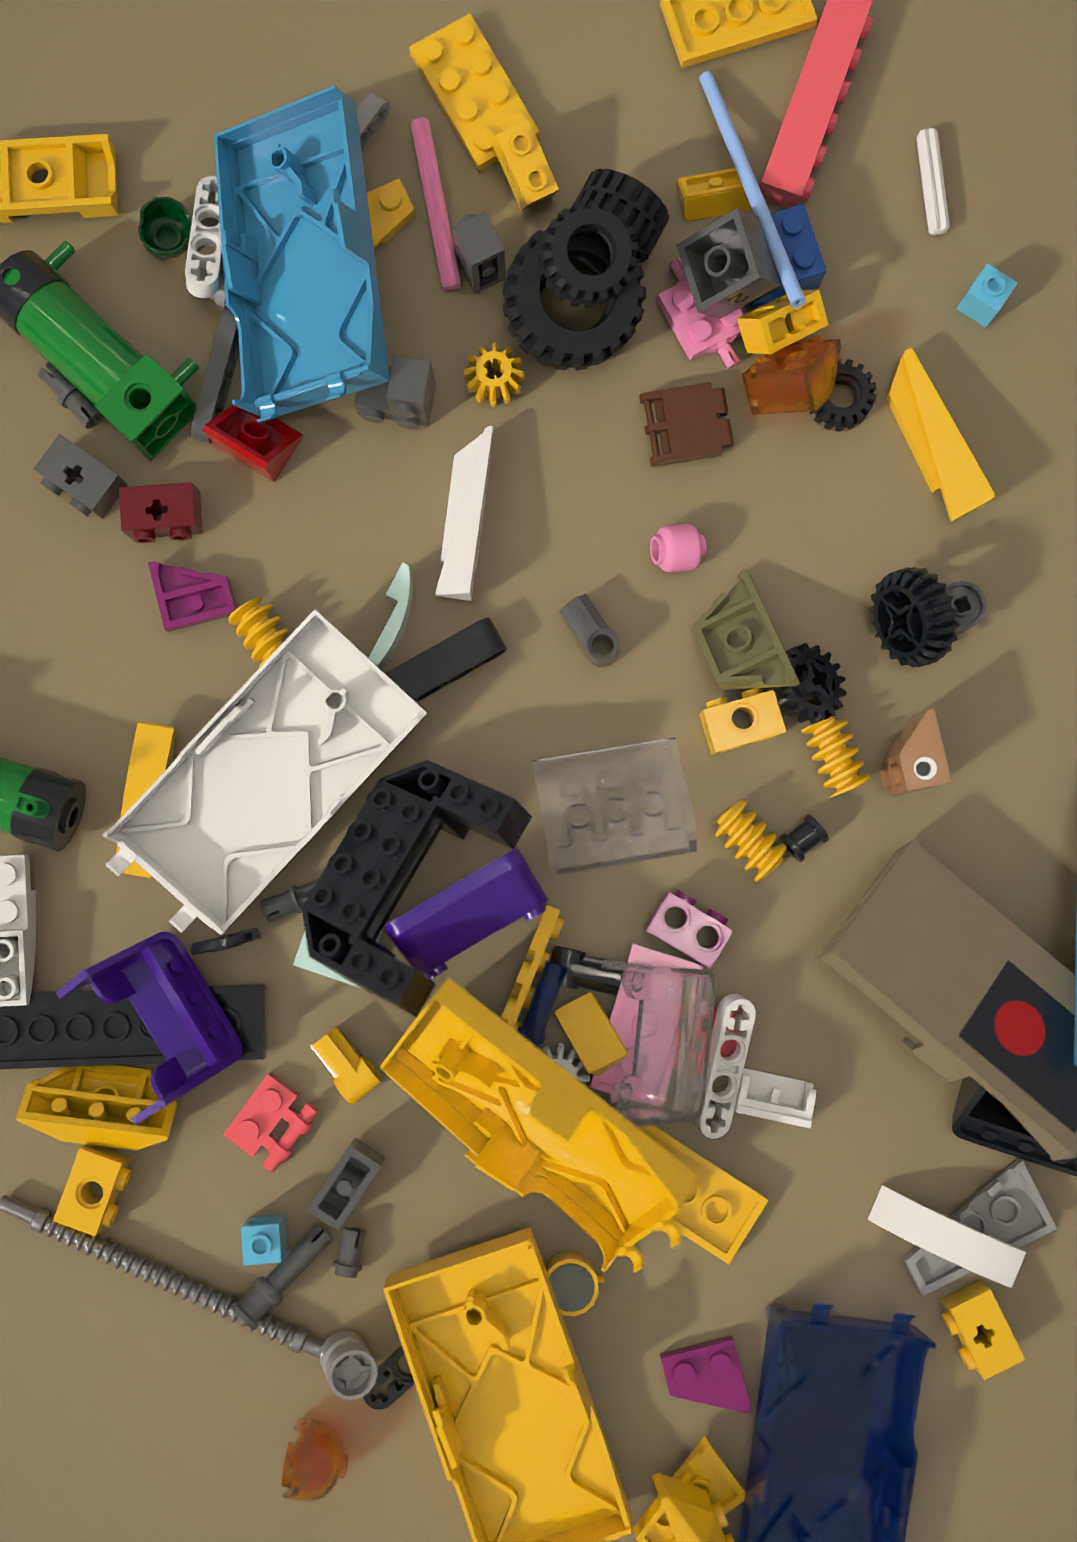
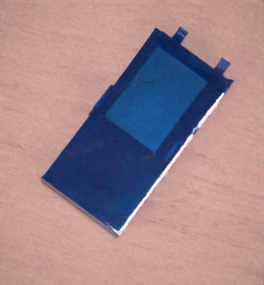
[738,1303,936,1542]

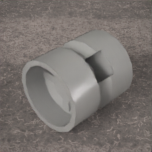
[320,1330,378,1400]

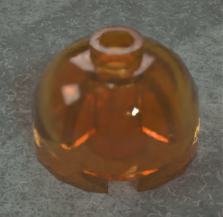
[281,1417,348,1501]

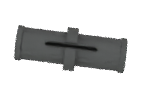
[38,362,104,429]

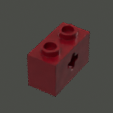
[119,482,203,543]

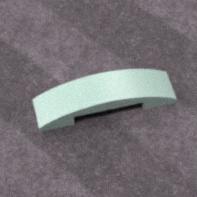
[369,562,413,670]

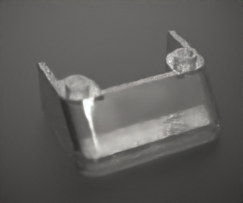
[602,960,716,1127]

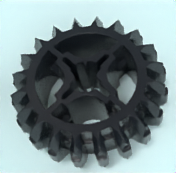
[869,567,960,668]

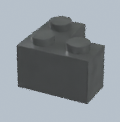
[354,355,436,429]

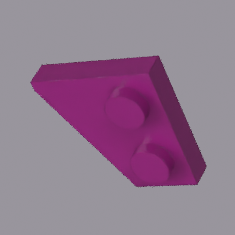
[148,561,237,632]

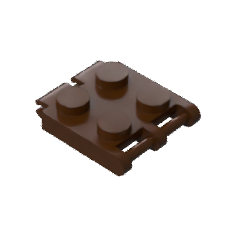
[639,382,734,467]

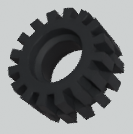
[807,359,877,431]

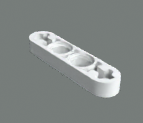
[185,176,223,298]
[693,994,756,1139]

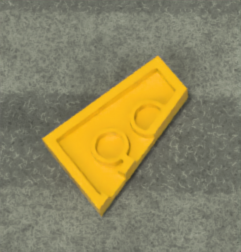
[632,1435,749,1542]

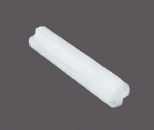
[916,128,950,235]

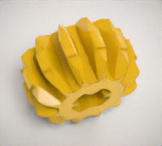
[463,342,525,407]

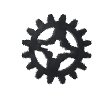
[772,643,847,724]

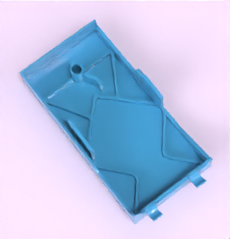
[214,85,390,423]

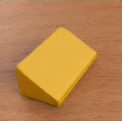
[677,168,752,222]
[554,992,630,1075]

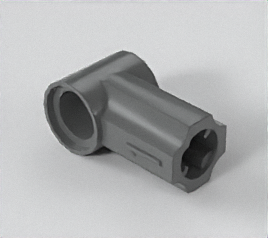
[560,593,619,667]

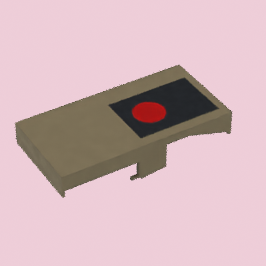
[816,840,1077,1161]

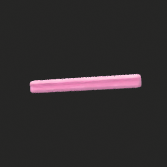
[411,117,461,291]

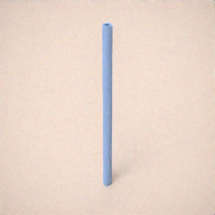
[699,71,806,308]

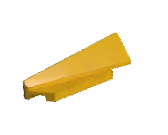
[886,348,995,522]

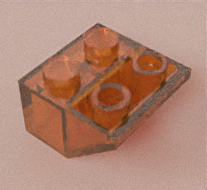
[742,336,841,415]

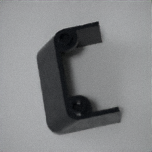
[952,1076,1077,1176]

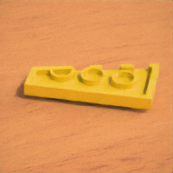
[501,904,564,1033]

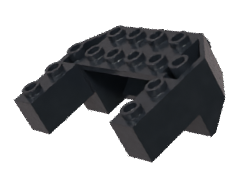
[302,760,532,1018]

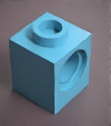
[956,263,1018,328]
[241,1214,289,1266]

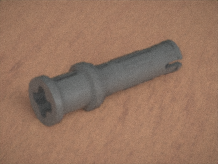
[230,1223,333,1331]

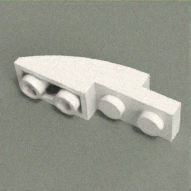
[0,854,37,1007]

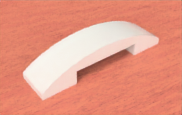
[868,1185,1026,1288]

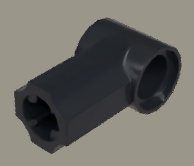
[546,946,624,996]

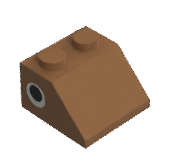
[880,708,952,796]

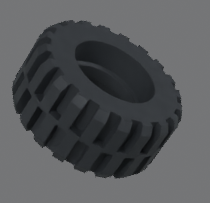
[502,226,646,371]

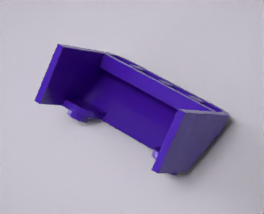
[384,847,549,980]
[56,932,242,1125]

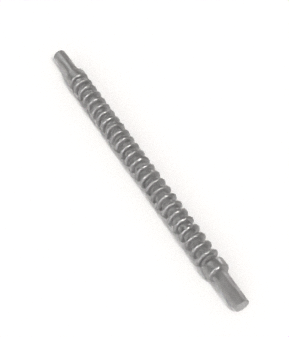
[0,1195,324,1359]

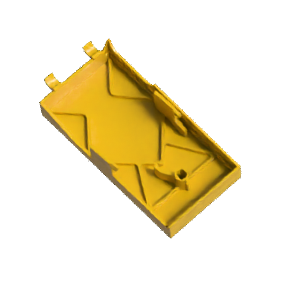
[379,977,699,1273]
[383,1227,632,1542]

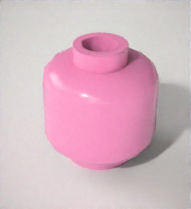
[650,523,707,573]

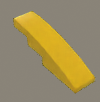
[116,721,176,878]

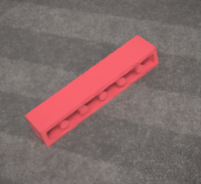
[760,0,874,209]

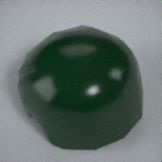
[138,196,192,259]

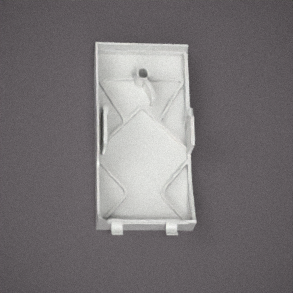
[103,610,427,935]

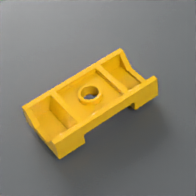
[0,134,119,223]

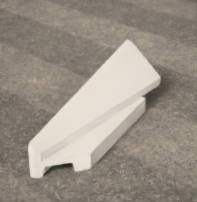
[435,426,494,601]

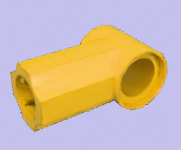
[310,1026,383,1105]

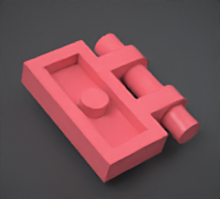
[223,1072,318,1172]

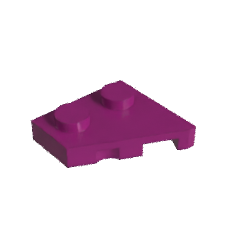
[660,1335,752,1413]

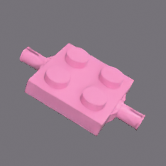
[656,257,748,370]

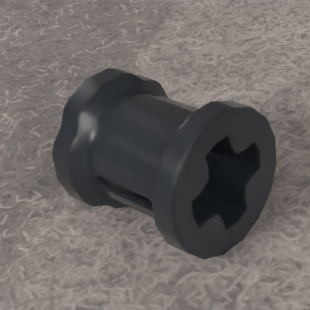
[780,814,829,862]

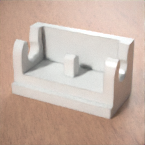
[734,1068,816,1129]

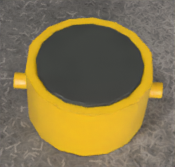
[545,1251,604,1316]

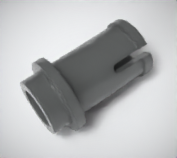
[332,1227,366,1278]

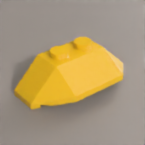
[16,1065,177,1151]
[651,1473,734,1542]

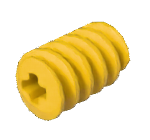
[228,597,289,669]
[800,716,871,798]
[709,799,787,882]

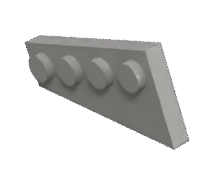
[903,1158,1057,1296]

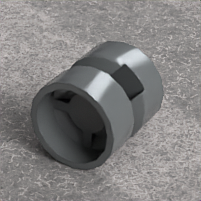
[945,581,987,636]

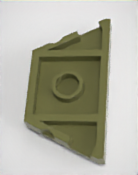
[692,569,801,690]

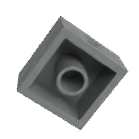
[676,208,781,319]

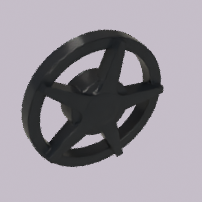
[190,927,261,955]

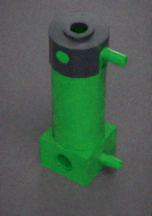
[0,241,199,462]
[0,757,86,852]

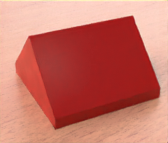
[203,405,303,482]

